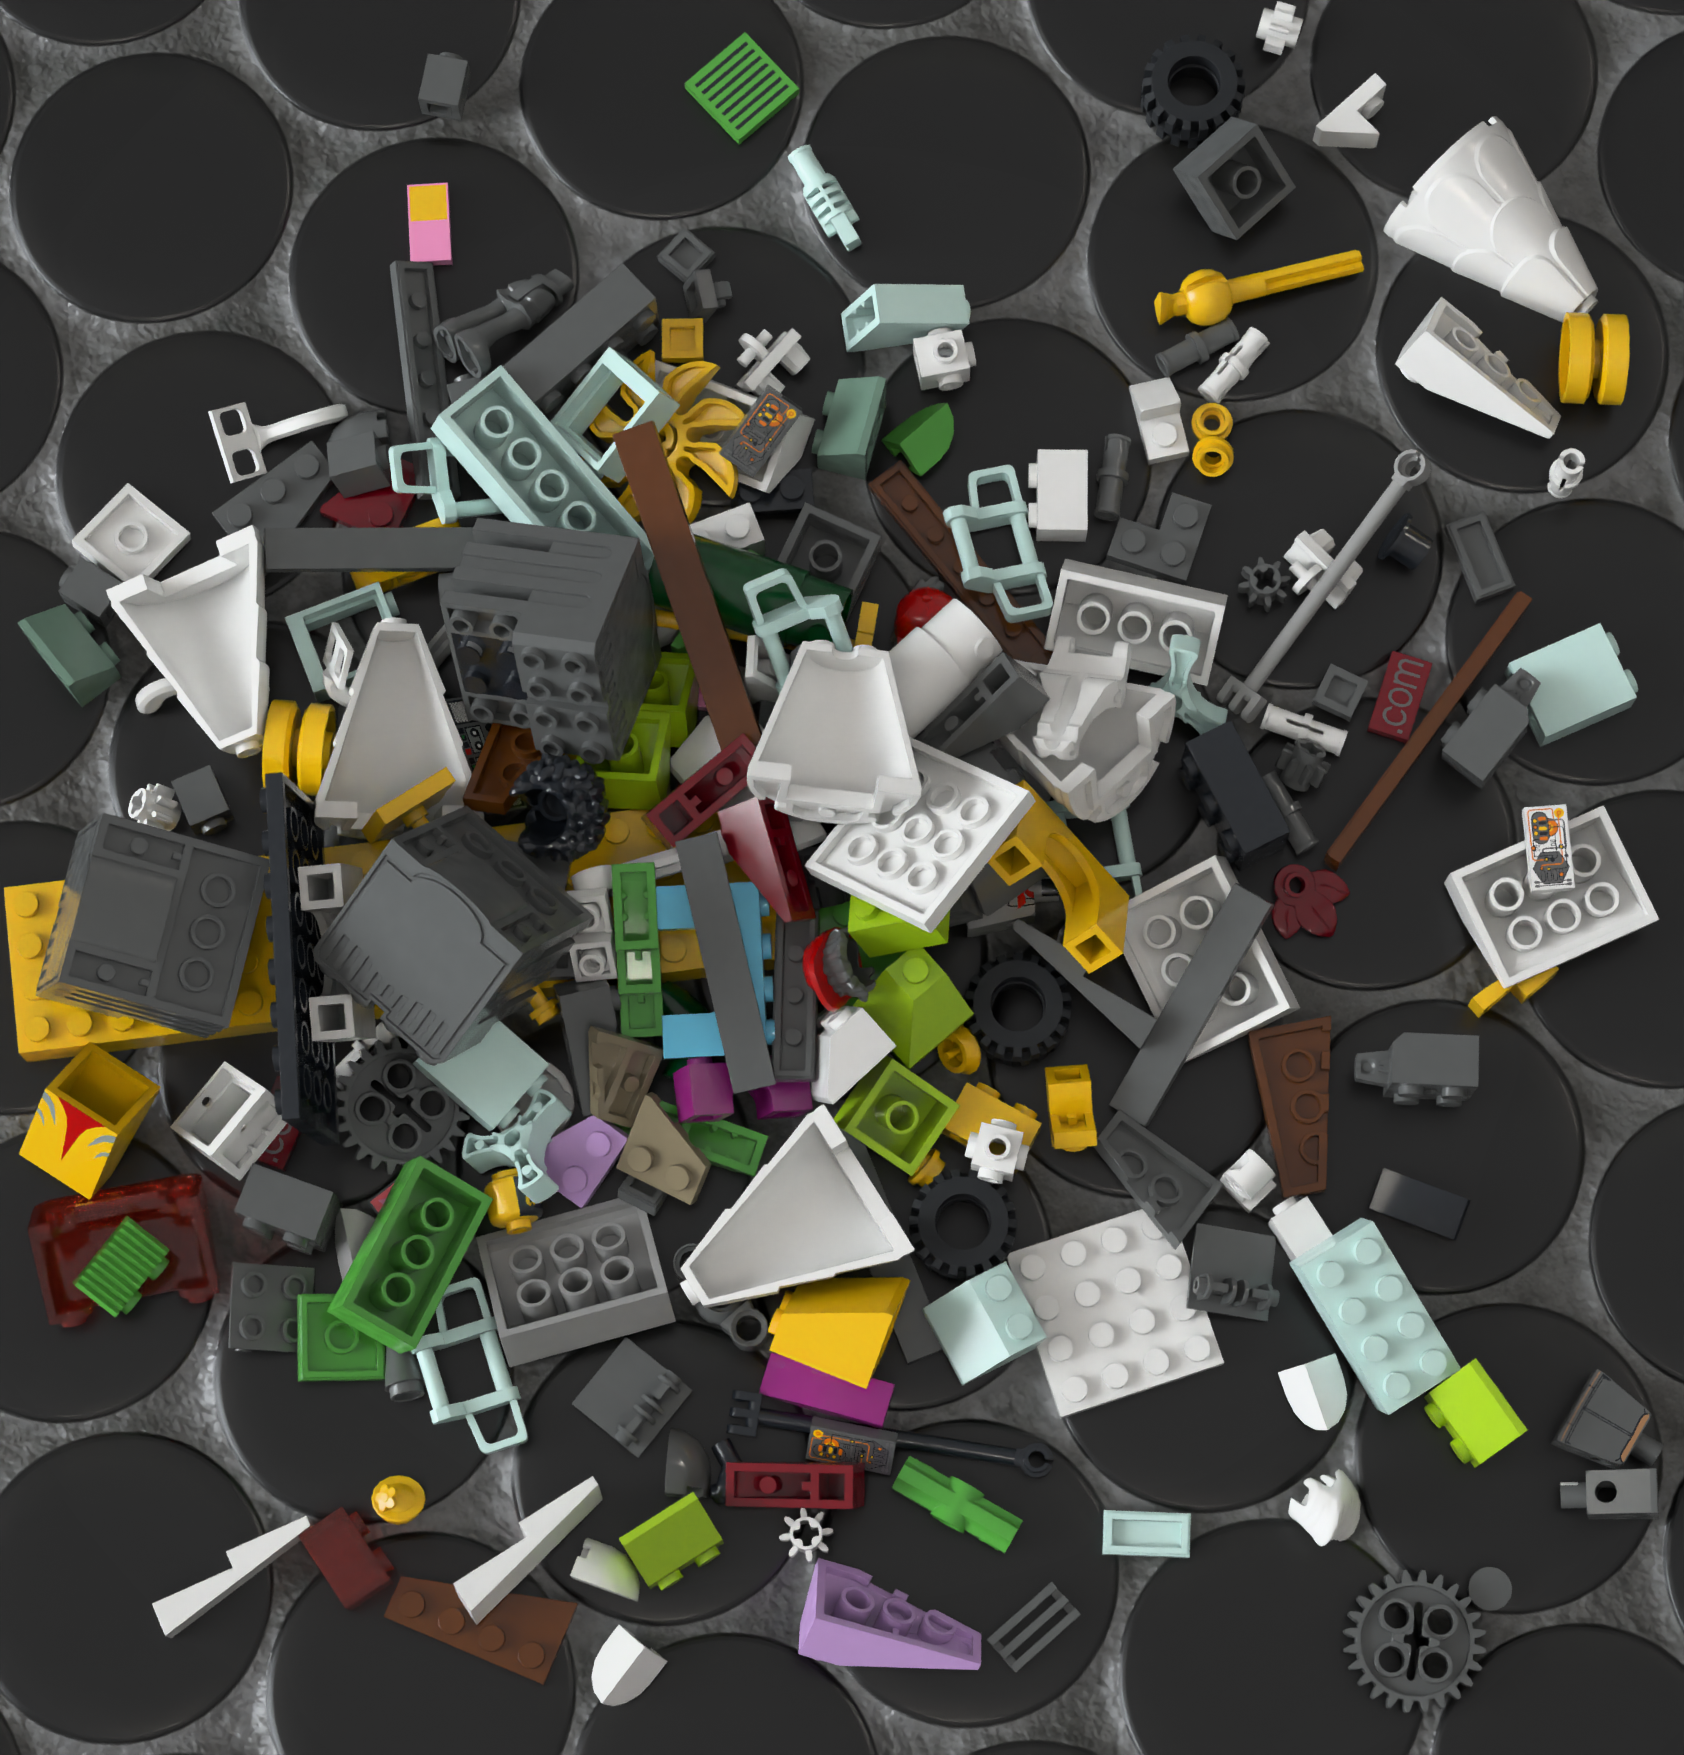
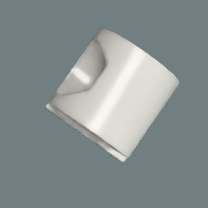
[1220,1149,1277,1213]

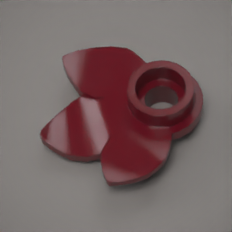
[1271,864,1350,939]

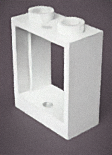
[170,1061,287,1181]

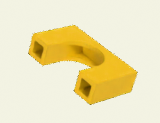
[987,779,1129,974]

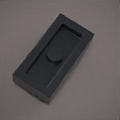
[731,468,814,516]

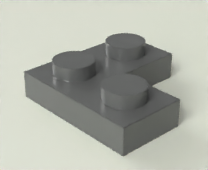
[1106,492,1212,585]

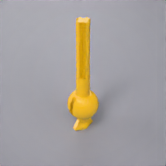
[1154,250,1364,326]

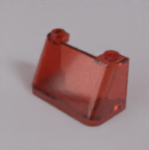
[27,1173,221,1327]

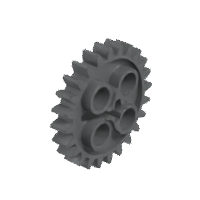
[337,1037,470,1175]
[1343,1570,1486,1713]

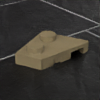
[588,1025,663,1128]
[616,1092,711,1205]

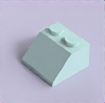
[922,1261,1047,1386]

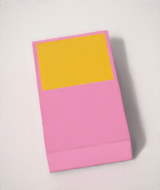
[407,182,453,266]

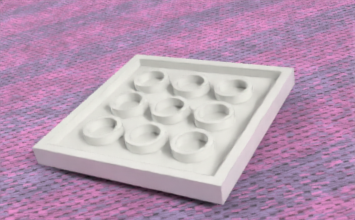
[804,737,1036,933]
[1006,1209,1224,1419]

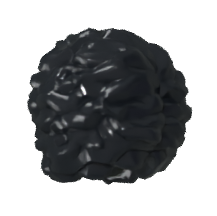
[509,752,611,863]

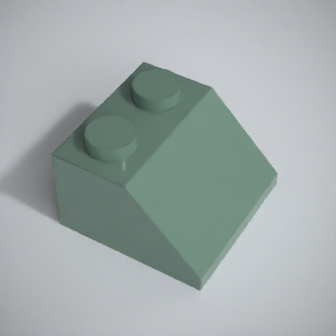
[811,376,887,480]
[18,604,122,707]

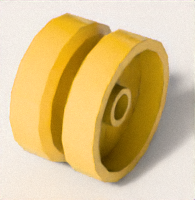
[1558,312,1630,405]
[262,699,336,796]

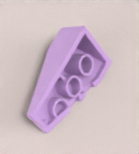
[798,1558,981,1670]

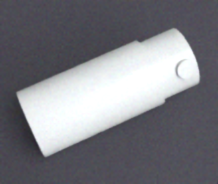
[889,598,1002,739]

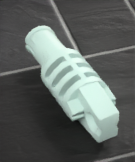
[788,145,862,252]

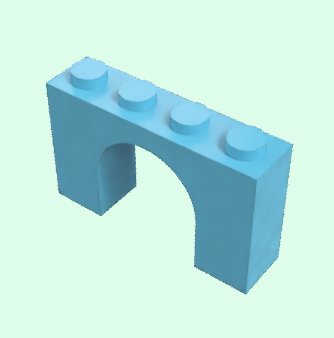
[656,882,775,1059]

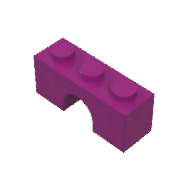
[673,1055,813,1123]

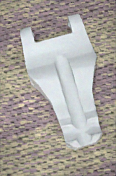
[1032,635,1132,761]

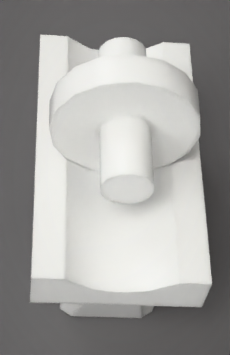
[735,328,810,397]
[1283,529,1363,609]

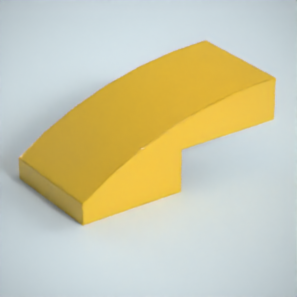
[1468,966,1559,1018]

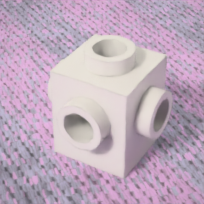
[913,327,976,391]
[965,1119,1029,1184]

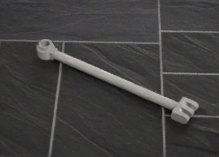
[1216,449,1431,723]

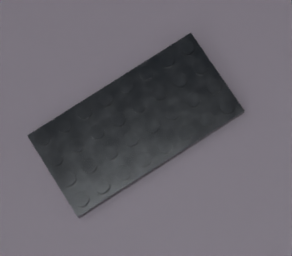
[260,772,340,1146]

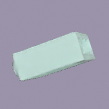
[550,347,680,483]
[285,581,400,703]

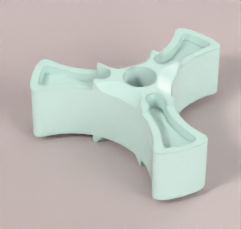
[1149,634,1228,735]
[462,1089,572,1204]

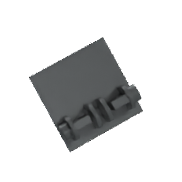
[1186,1223,1280,1322]
[228,1262,315,1353]
[572,1337,693,1458]

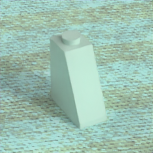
[841,284,971,352]

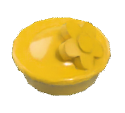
[937,1025,981,1075]
[371,1475,426,1525]

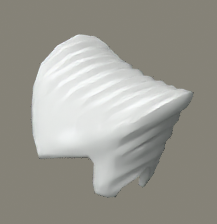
[1288,1469,1361,1546]

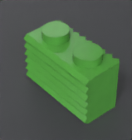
[72,1216,170,1317]

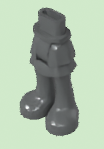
[433,269,574,378]

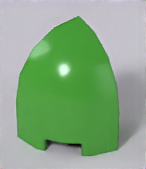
[881,403,954,476]

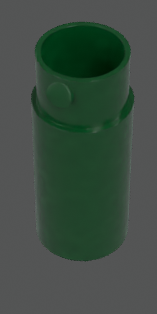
[648,533,853,648]

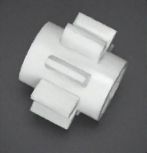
[1256,1,1303,55]
[128,783,181,831]
[779,1508,833,1563]

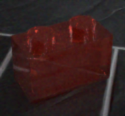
[298,1507,394,1611]

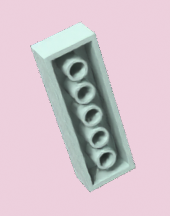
[430,365,654,573]

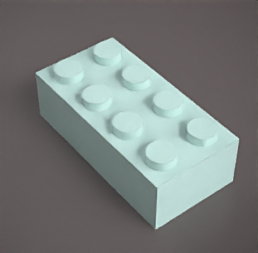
[1289,1218,1461,1415]

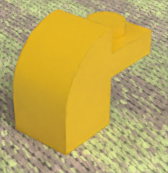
[1045,1064,1097,1152]

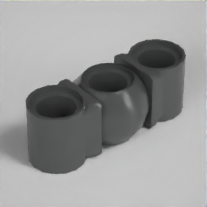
[673,1243,769,1352]

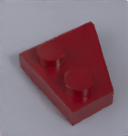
[319,459,417,528]

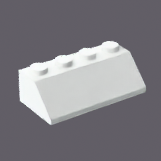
[1044,559,1228,686]

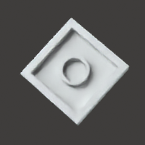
[72,483,191,583]

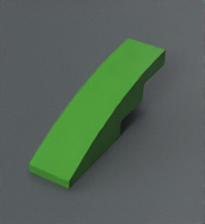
[611,862,664,1038]
[591,1101,768,1177]

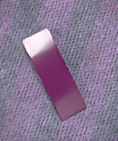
[759,1353,895,1429]

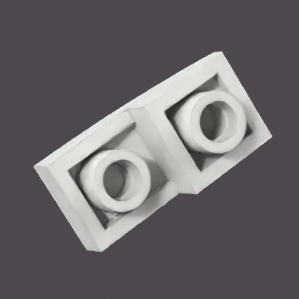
[566,887,618,982]

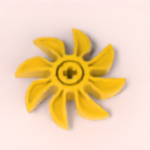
[581,350,746,524]

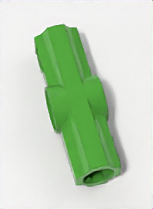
[891,1456,1023,1554]

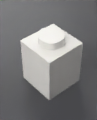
[1268,1196,1333,1261]

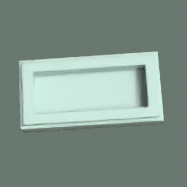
[1102,1510,1191,1558]

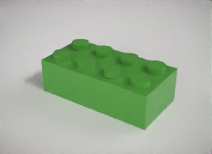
[327,1156,493,1354]

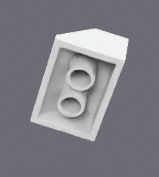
[810,1006,896,1105]

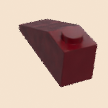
[641,733,756,850]
[717,797,816,923]
[726,1462,865,1509]

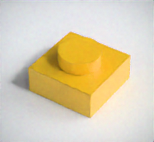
[662,318,704,363]

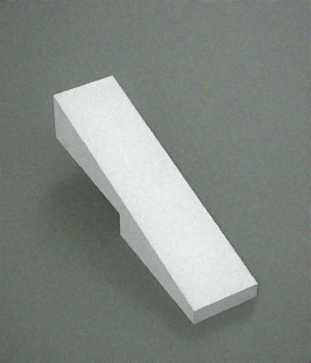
[453,1476,603,1625]
[152,1516,315,1638]

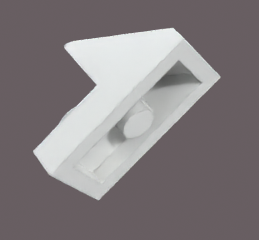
[1313,73,1386,148]
[1129,377,1189,465]

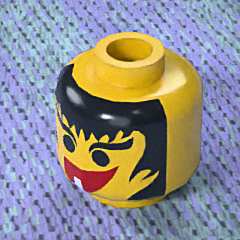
[484,1168,543,1235]

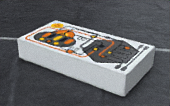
[1522,804,1575,894]

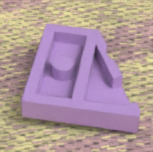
[544,1115,629,1209]

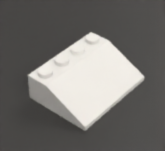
[1444,805,1659,989]
[1123,855,1300,1062]

